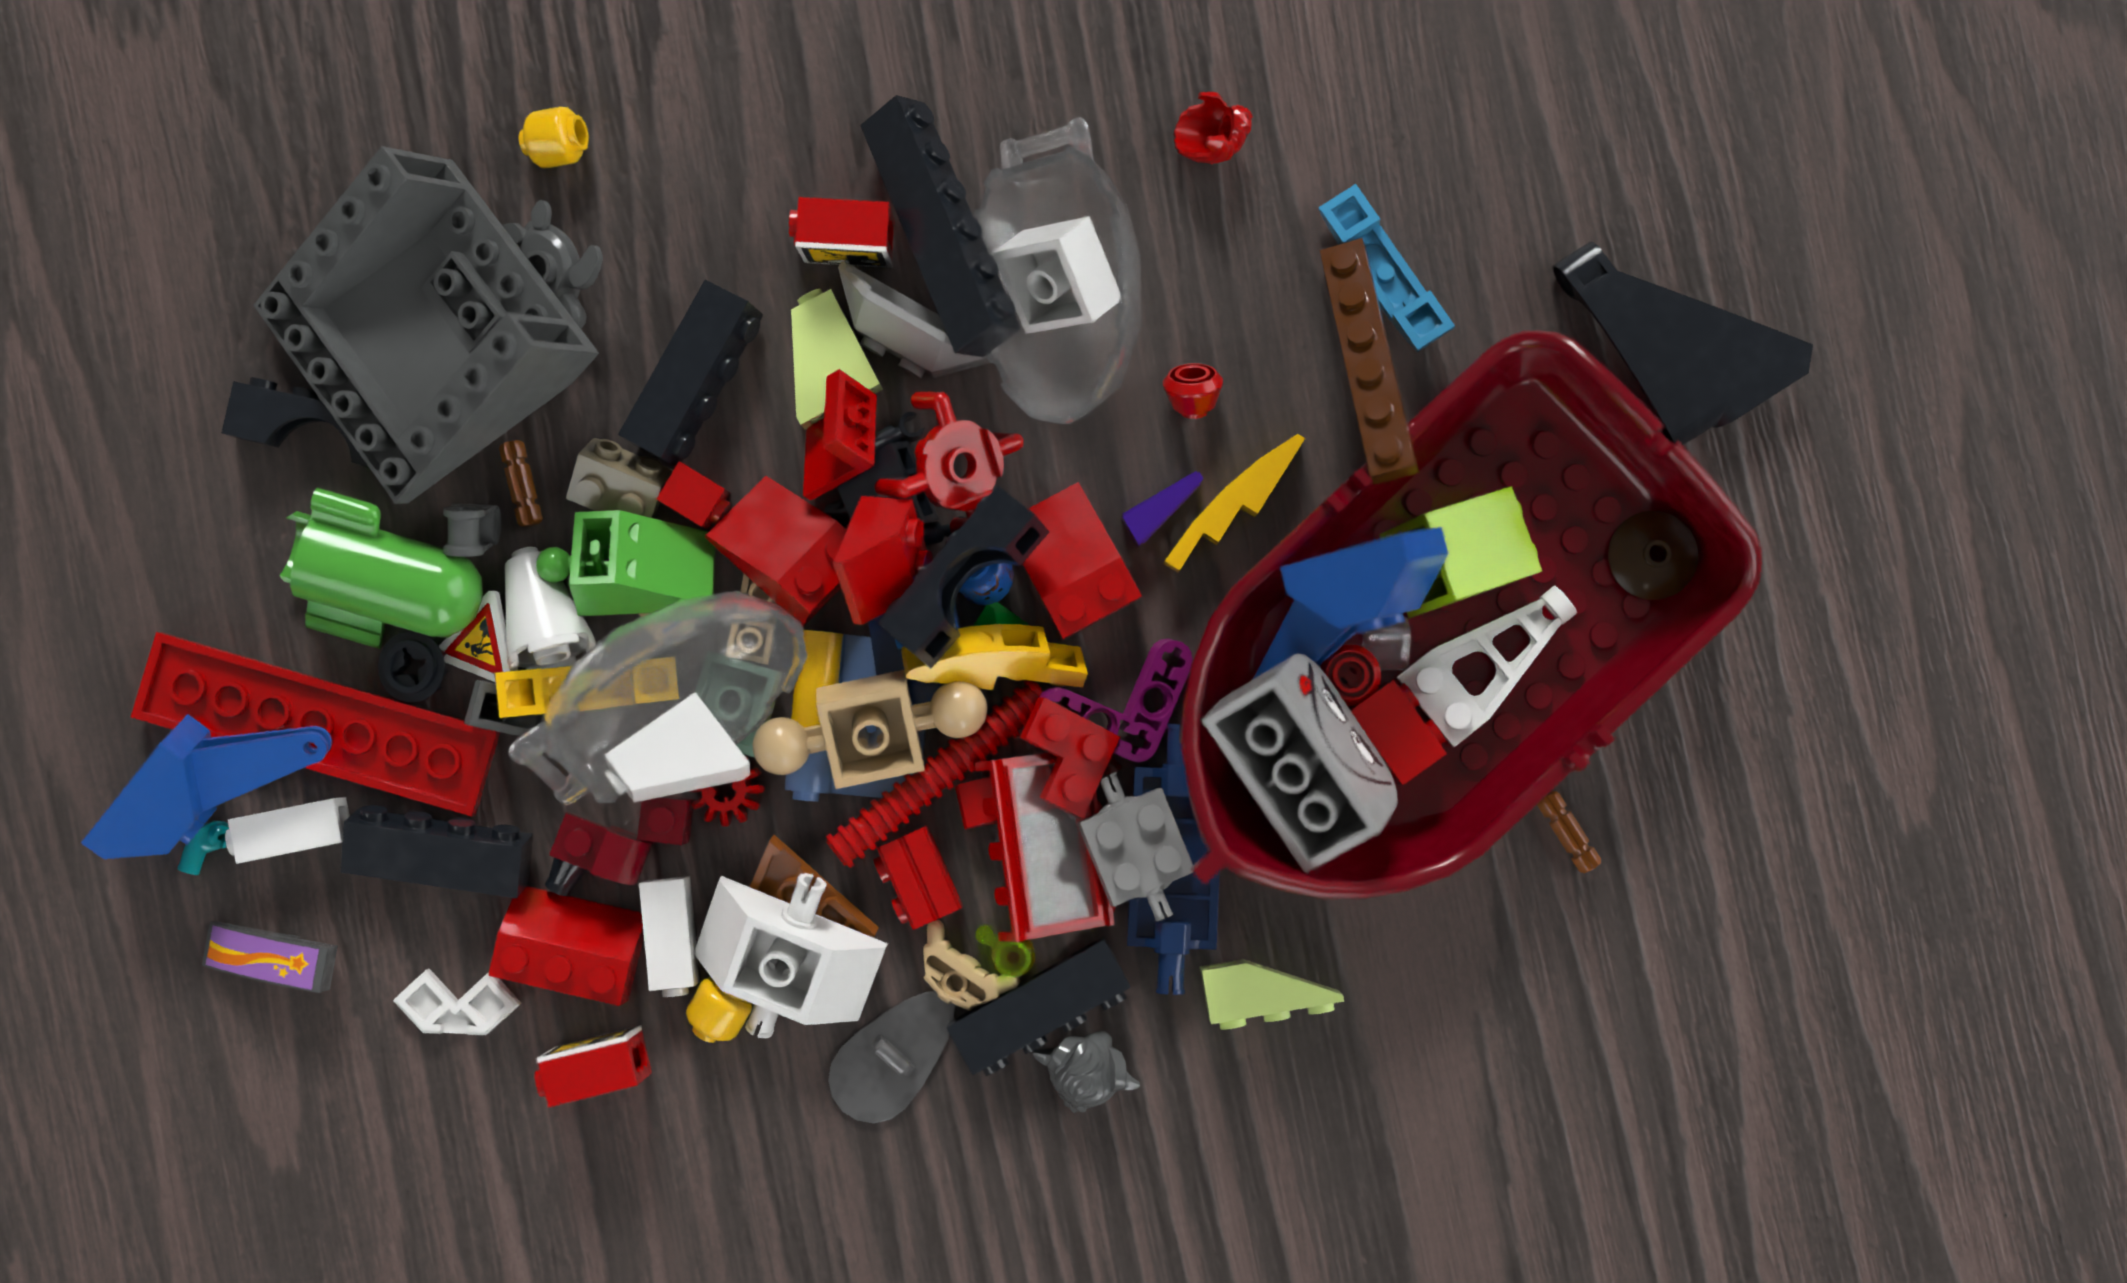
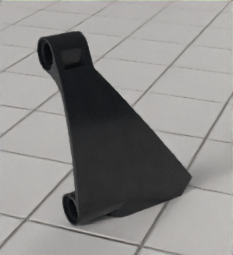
[1552,241,1813,446]

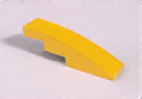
[1163,434,1305,573]

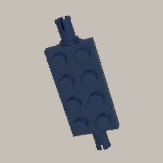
[1127,724,1220,995]

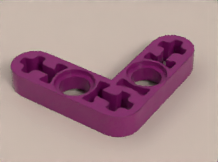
[1039,638,1193,762]

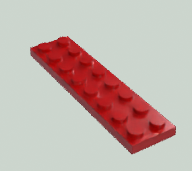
[131,632,500,817]

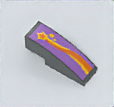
[202,921,338,993]

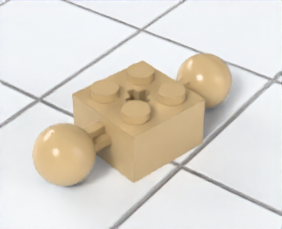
[753,670,987,789]

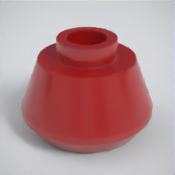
[1163,363,1223,419]
[1320,644,1381,706]

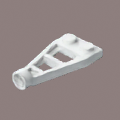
[1396,585,1577,747]

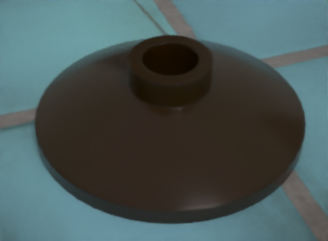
[1608,511,1698,600]

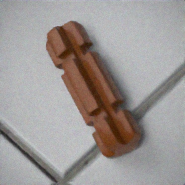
[499,440,543,527]
[1537,791,1601,873]

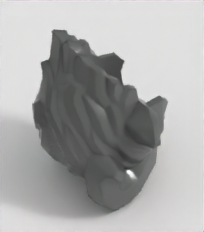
[1033,1031,1140,1113]

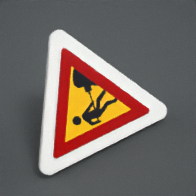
[439,591,510,682]

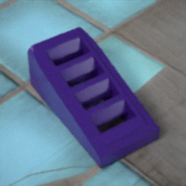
[1121,471,1204,547]

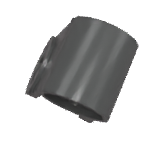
[443,503,501,557]

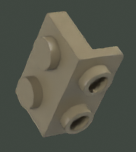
[566,438,673,519]

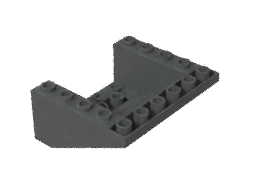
[253,146,599,504]

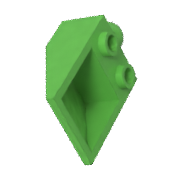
[536,510,716,616]

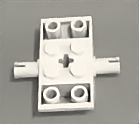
[695,873,887,1038]

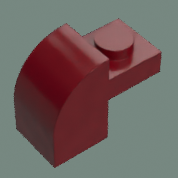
[549,812,653,885]

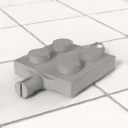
[1077,772,1193,921]

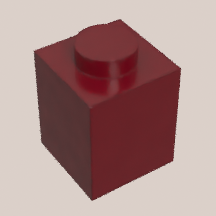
[637,796,695,845]

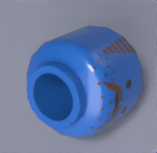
[959,563,1014,605]

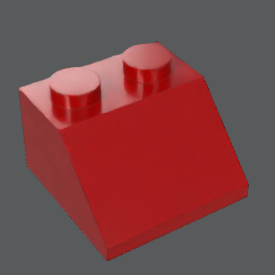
[833,496,933,625]

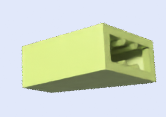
[791,289,883,429]

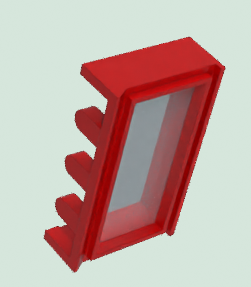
[975,752,1116,942]

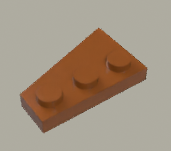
[750,835,879,938]

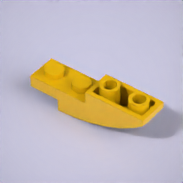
[901,624,1088,690]

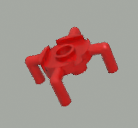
[875,392,1024,533]

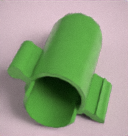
[279,488,483,649]

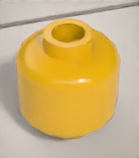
[519,107,589,168]
[686,977,753,1043]

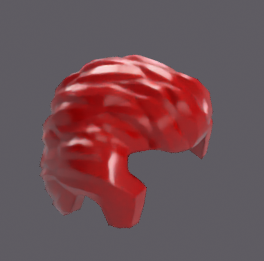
[1173,92,1253,165]

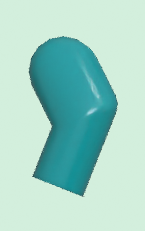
[177,820,229,875]

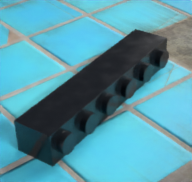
[860,95,1021,357]

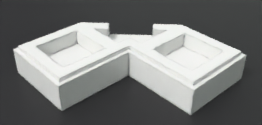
[393,968,521,1035]

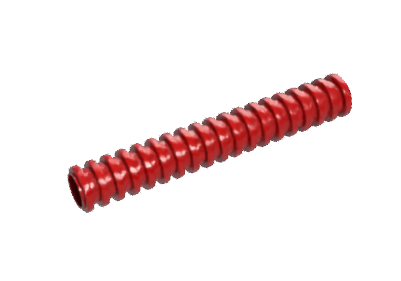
[826,680,1044,868]

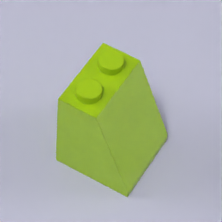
[1379,486,1542,618]

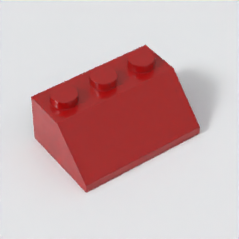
[488,886,644,1006]

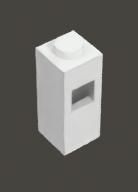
[225,797,350,864]
[639,876,700,997]

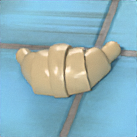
[923,920,1020,1011]

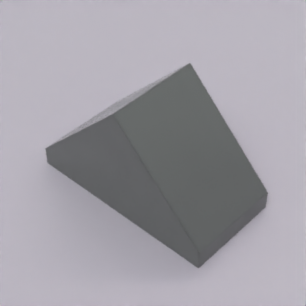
[464,680,551,741]

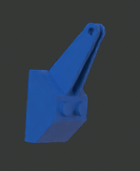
[1252,527,1449,680]
[81,714,332,859]

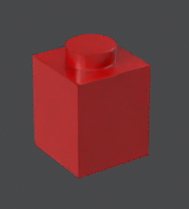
[656,461,731,530]

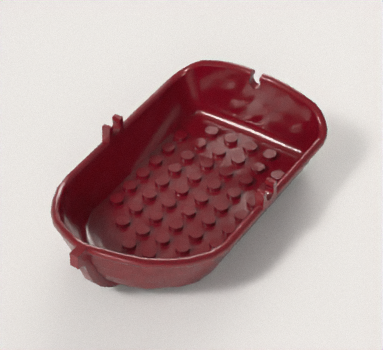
[1181,330,1762,899]

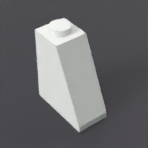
[604,692,750,802]

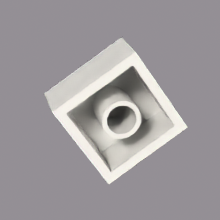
[992,216,1123,334]

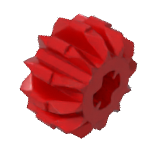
[689,755,765,827]

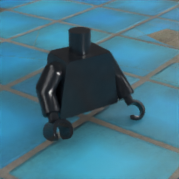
[825,412,964,546]

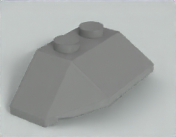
[838,260,998,379]

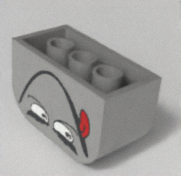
[1202,654,1397,873]

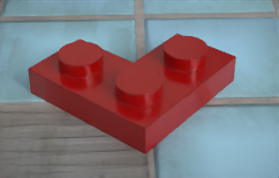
[1020,697,1120,818]

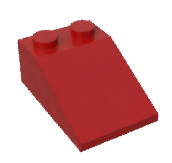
[705,476,847,627]
[1022,482,1142,640]

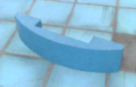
[1319,184,1455,352]

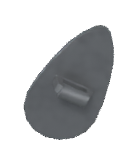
[828,991,955,1123]

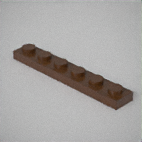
[1320,238,1419,485]

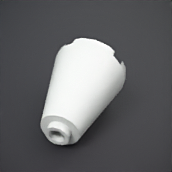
[505,547,597,671]

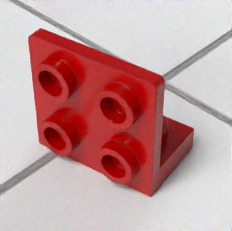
[803,369,877,500]

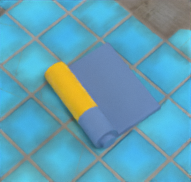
[785,630,926,802]

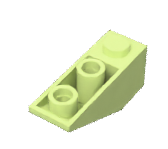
[1200,959,1344,1030]

